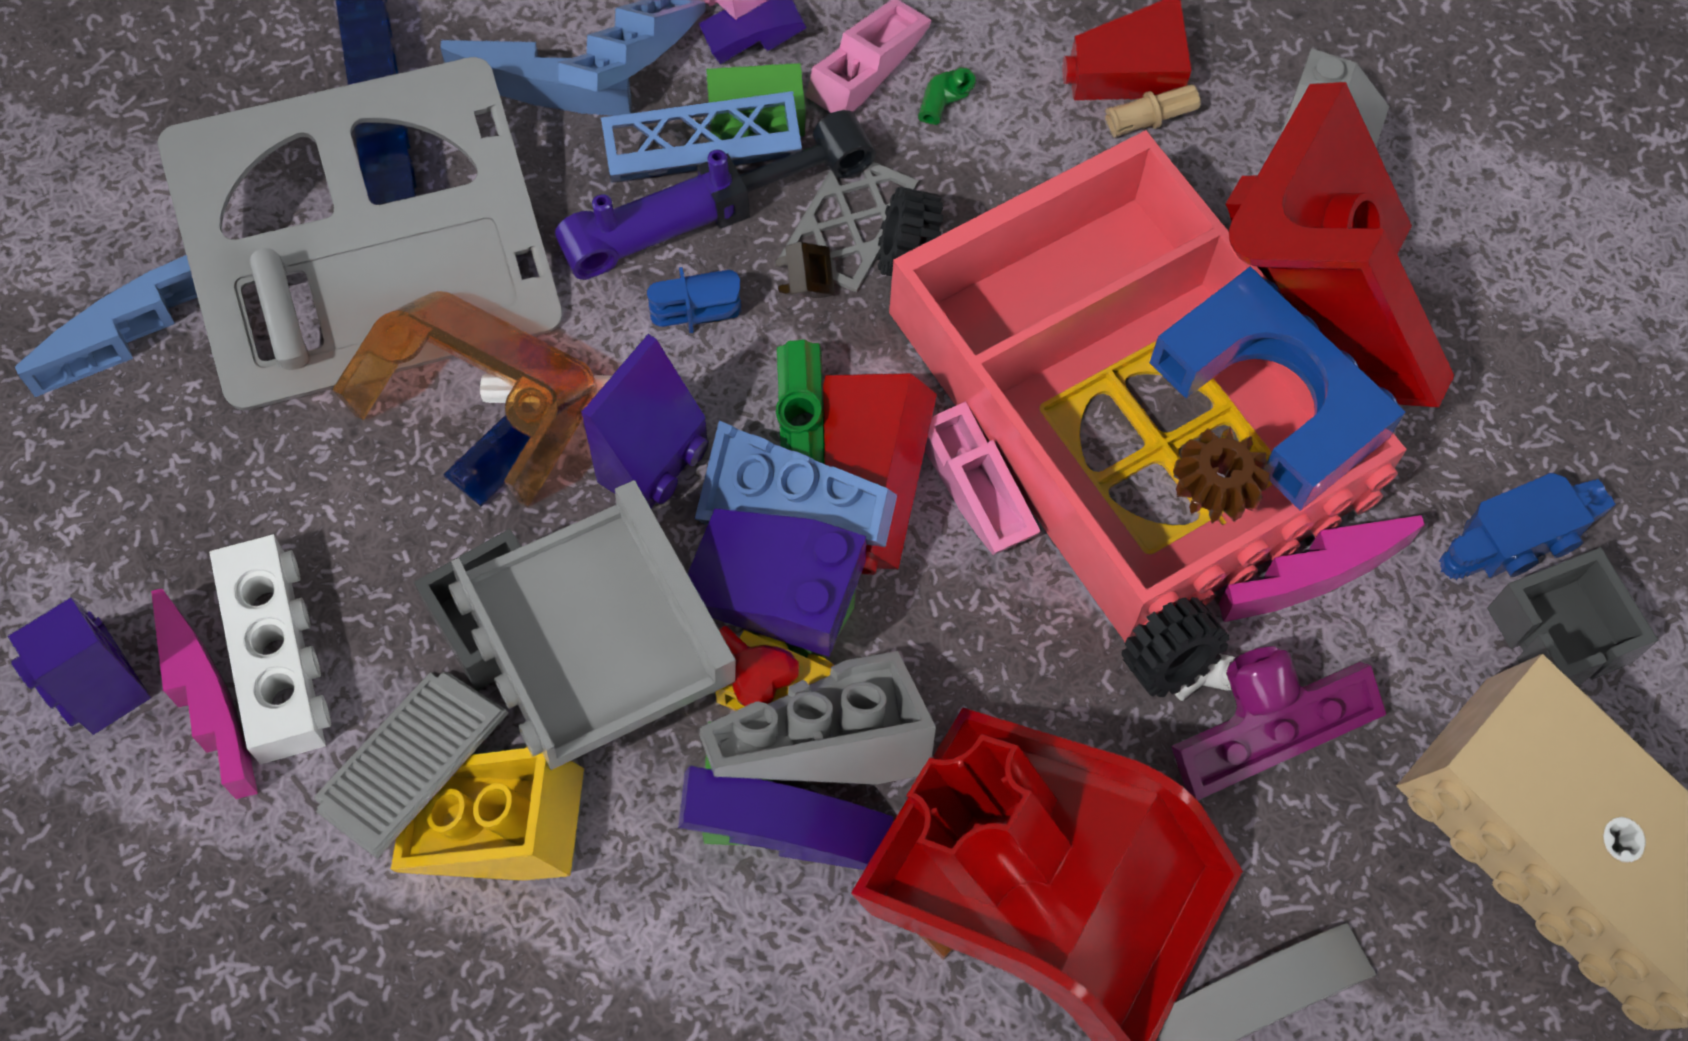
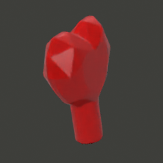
[719,626,799,706]

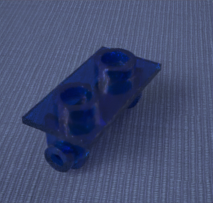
[443,403,553,507]

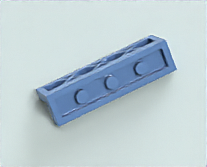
[601,91,802,183]

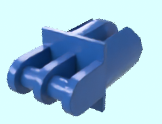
[647,267,741,333]

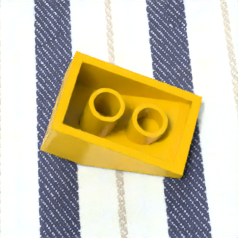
[390,748,584,881]

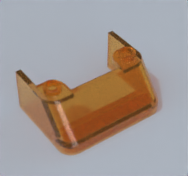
[332,291,597,507]

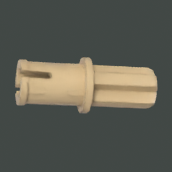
[1105,85,1201,138]

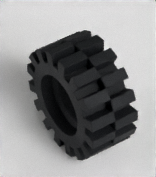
[877,186,943,276]
[1121,597,1230,697]

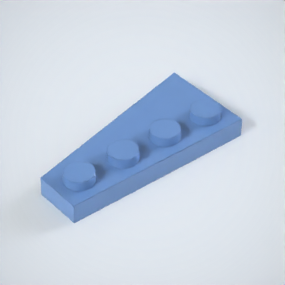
[695,421,897,547]

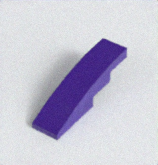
[678,766,893,870]

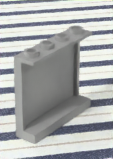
[448,480,735,770]

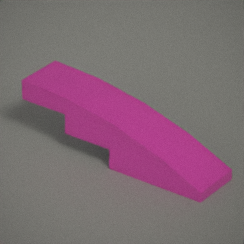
[1219,515,1425,622]
[151,588,258,799]

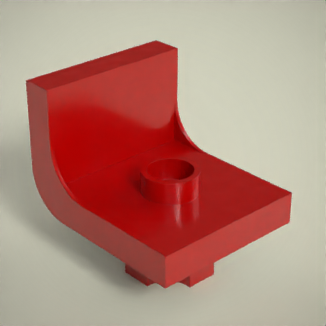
[1225,82,1455,408]
[851,707,1243,1041]

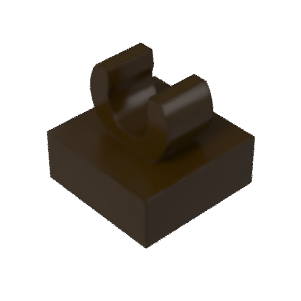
[775,242,835,298]

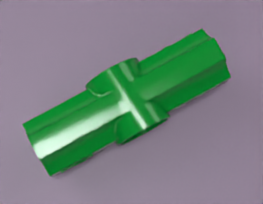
[775,339,825,464]

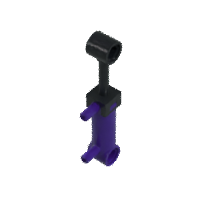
[555,110,876,280]

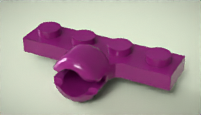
[1171,646,1387,800]

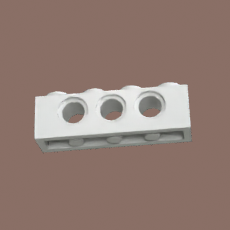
[209,534,331,765]

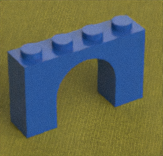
[1149,266,1406,511]

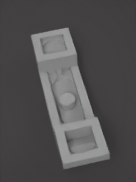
[1157,923,1376,1041]

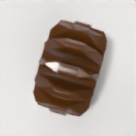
[1173,426,1270,523]

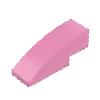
[805,0,931,113]
[925,401,1041,555]

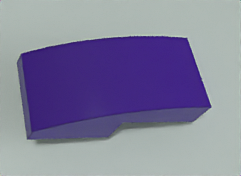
[699,0,807,64]

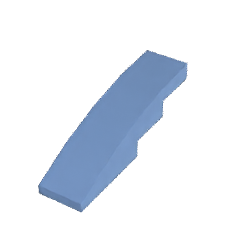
[557,0,706,92]
[440,40,632,116]
[15,255,197,397]

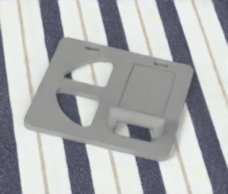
[158,57,562,411]

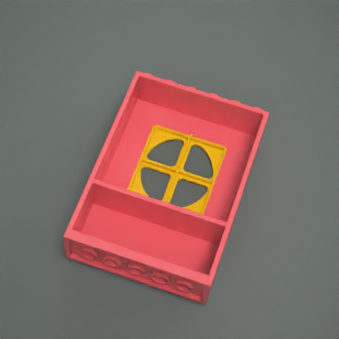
[889,130,1407,642]

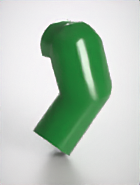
[918,67,976,125]

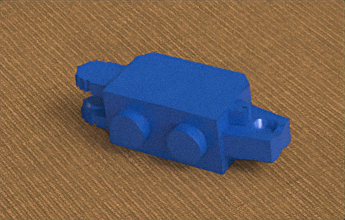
[1439,473,1616,580]

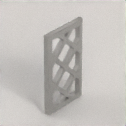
[779,162,919,293]

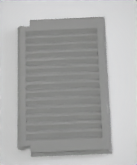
[314,672,509,859]

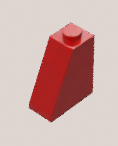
[1062,0,1192,101]

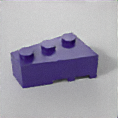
[7,597,152,735]

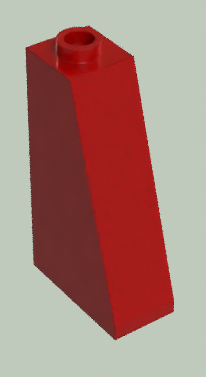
[823,373,937,575]

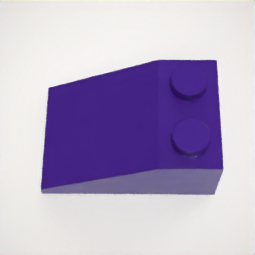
[582,334,709,508]
[687,509,866,657]

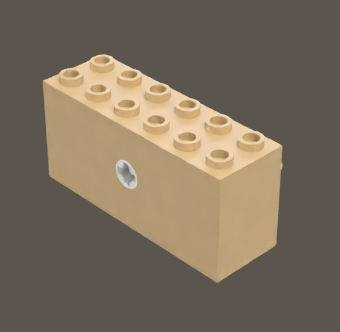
[1396,654,1688,1030]

